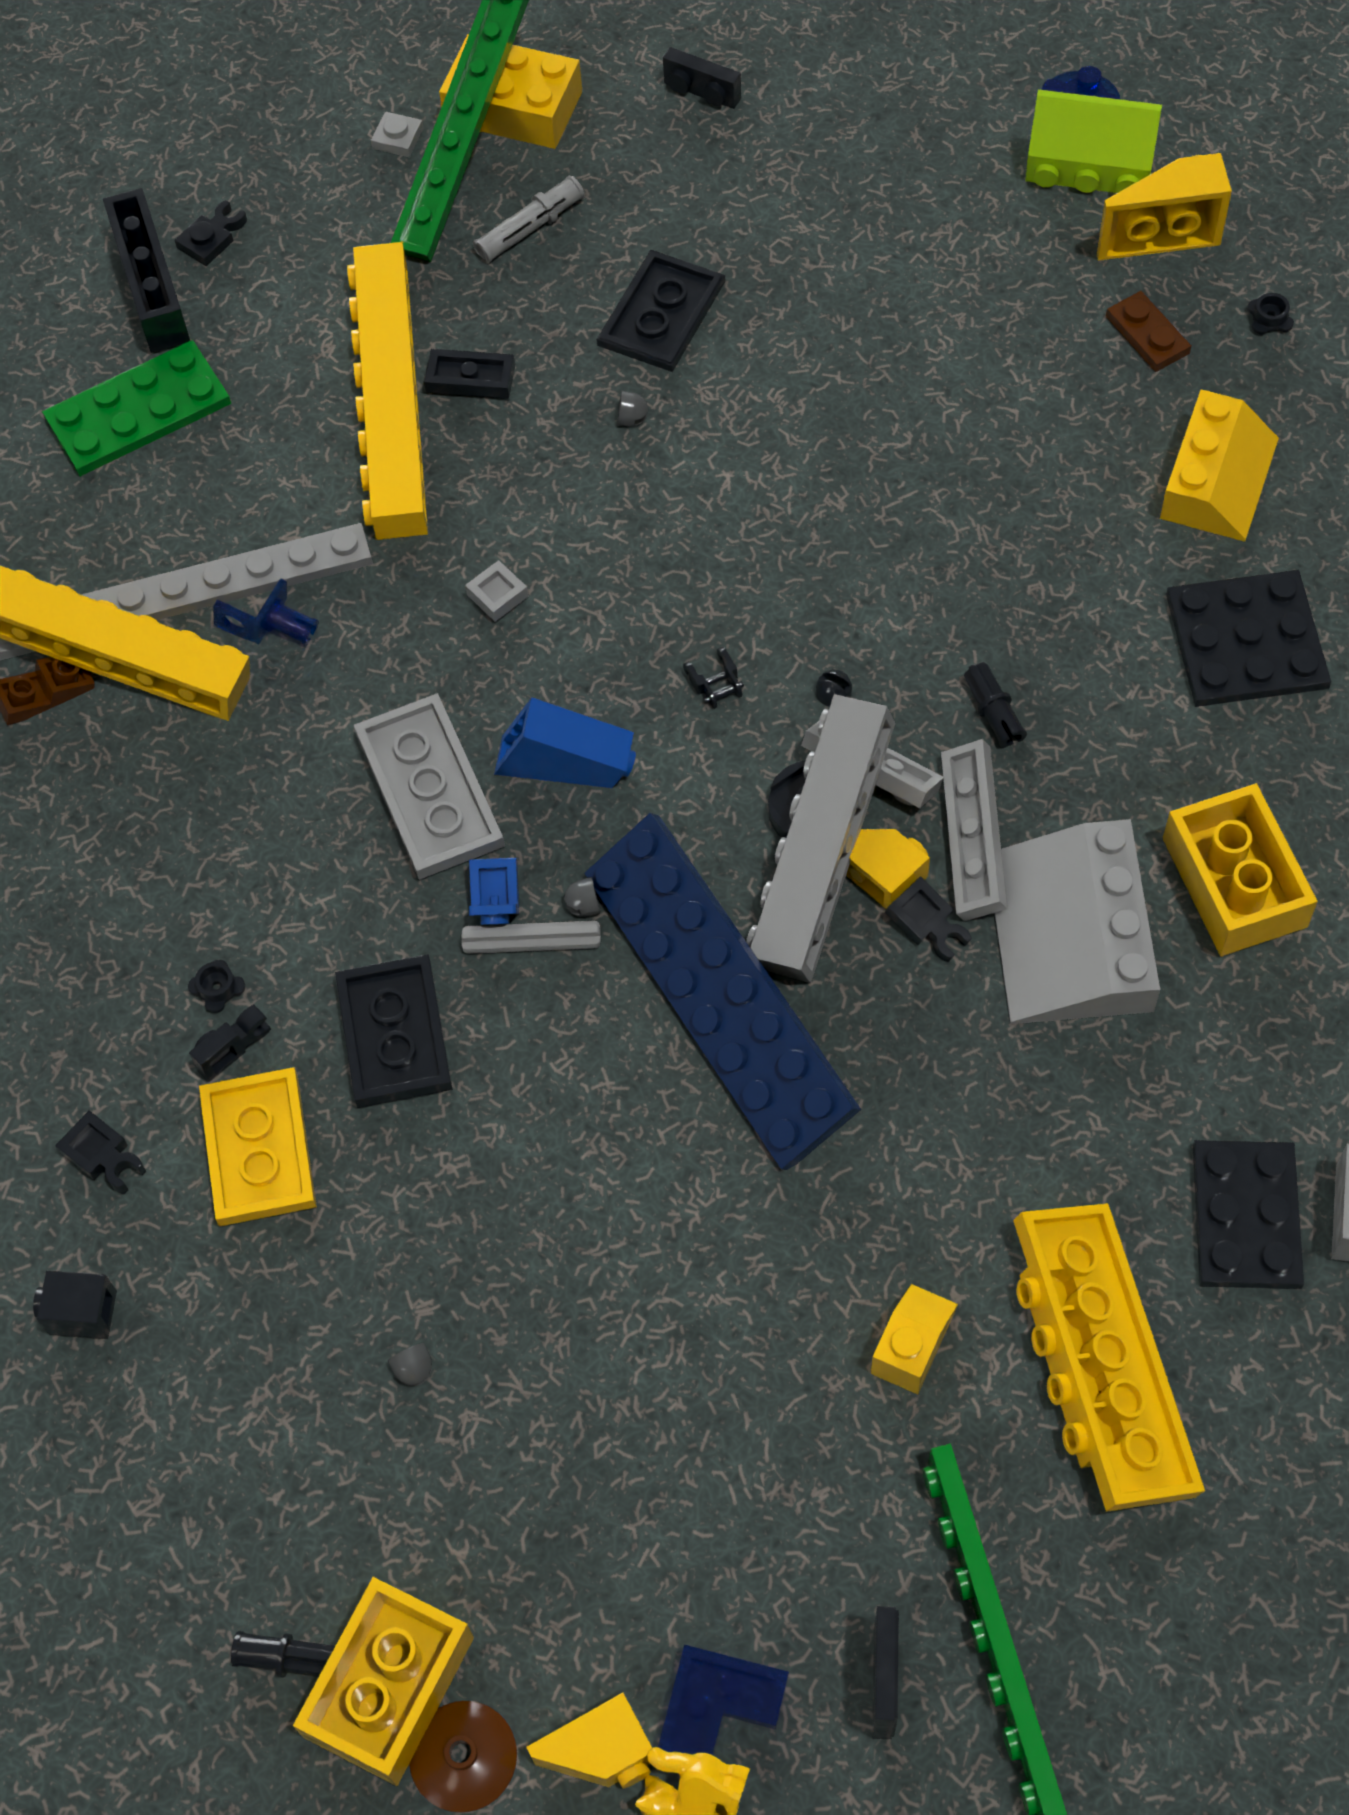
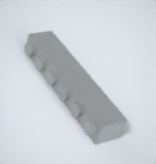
[746,694,895,983]

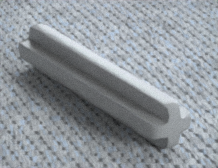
[461,921,601,954]

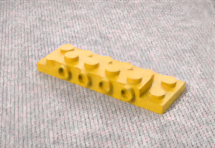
[1013,1203,1205,1512]

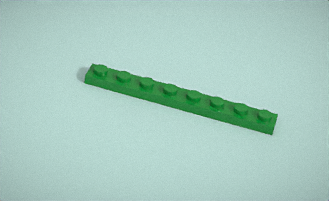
[391,0,529,262]
[922,1443,1067,1815]

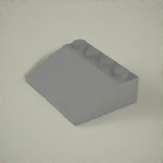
[994,819,1160,1024]

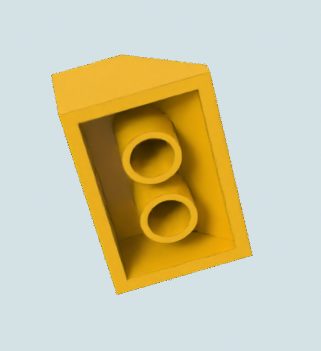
[1160,389,1279,542]

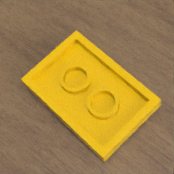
[199,1067,317,1227]

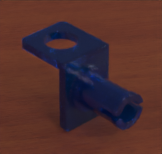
[213,578,319,646]

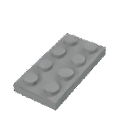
[353,693,505,880]

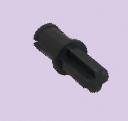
[964,662,1027,748]
[231,1631,335,1678]

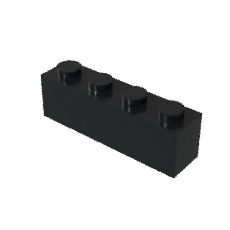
[103,188,191,353]

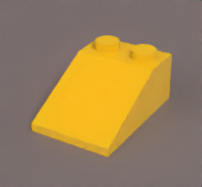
[1097,153,1232,261]

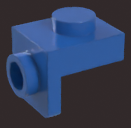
[469,858,519,925]

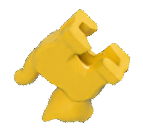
[635,1747,750,1815]

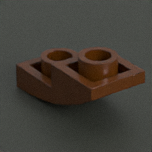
[0,657,95,725]

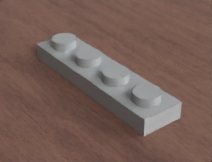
[941,739,1007,921]

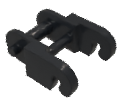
[683,647,744,709]

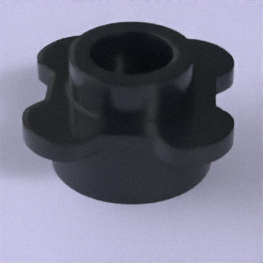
[1247,293,1294,334]
[188,960,245,1013]

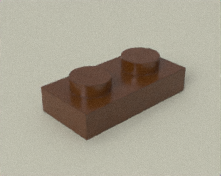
[1106,291,1192,372]

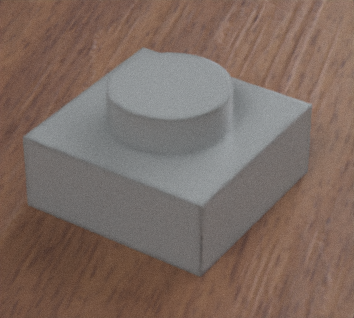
[371,112,423,157]
[465,560,529,622]

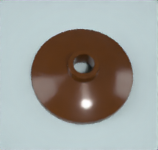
[409,1701,517,1813]

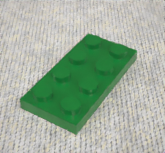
[42,340,232,477]

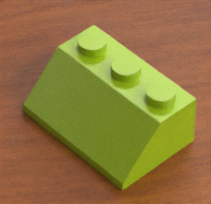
[1025,89,1162,193]

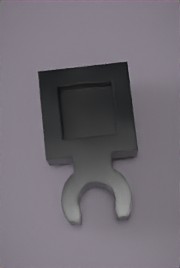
[174,200,247,267]
[885,876,972,962]
[189,1004,271,1082]
[55,1110,146,1194]

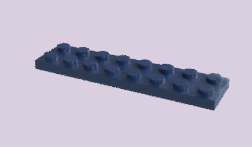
[584,813,862,1170]

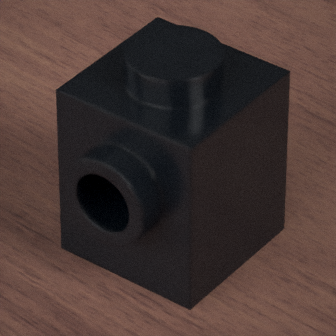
[33,1271,117,1339]

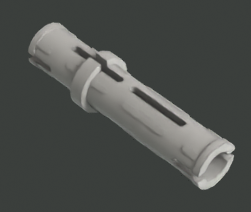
[473,175,585,264]

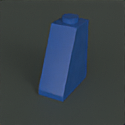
[494,697,636,788]

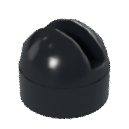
[816,669,852,707]

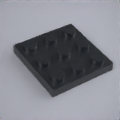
[1166,570,1331,707]

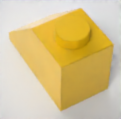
[846,829,930,909]
[871,1284,958,1395]
[526,1693,652,1789]

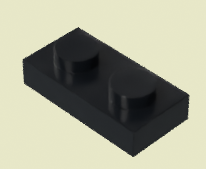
[663,47,741,109]
[424,349,515,399]

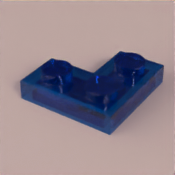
[658,1645,789,1756]

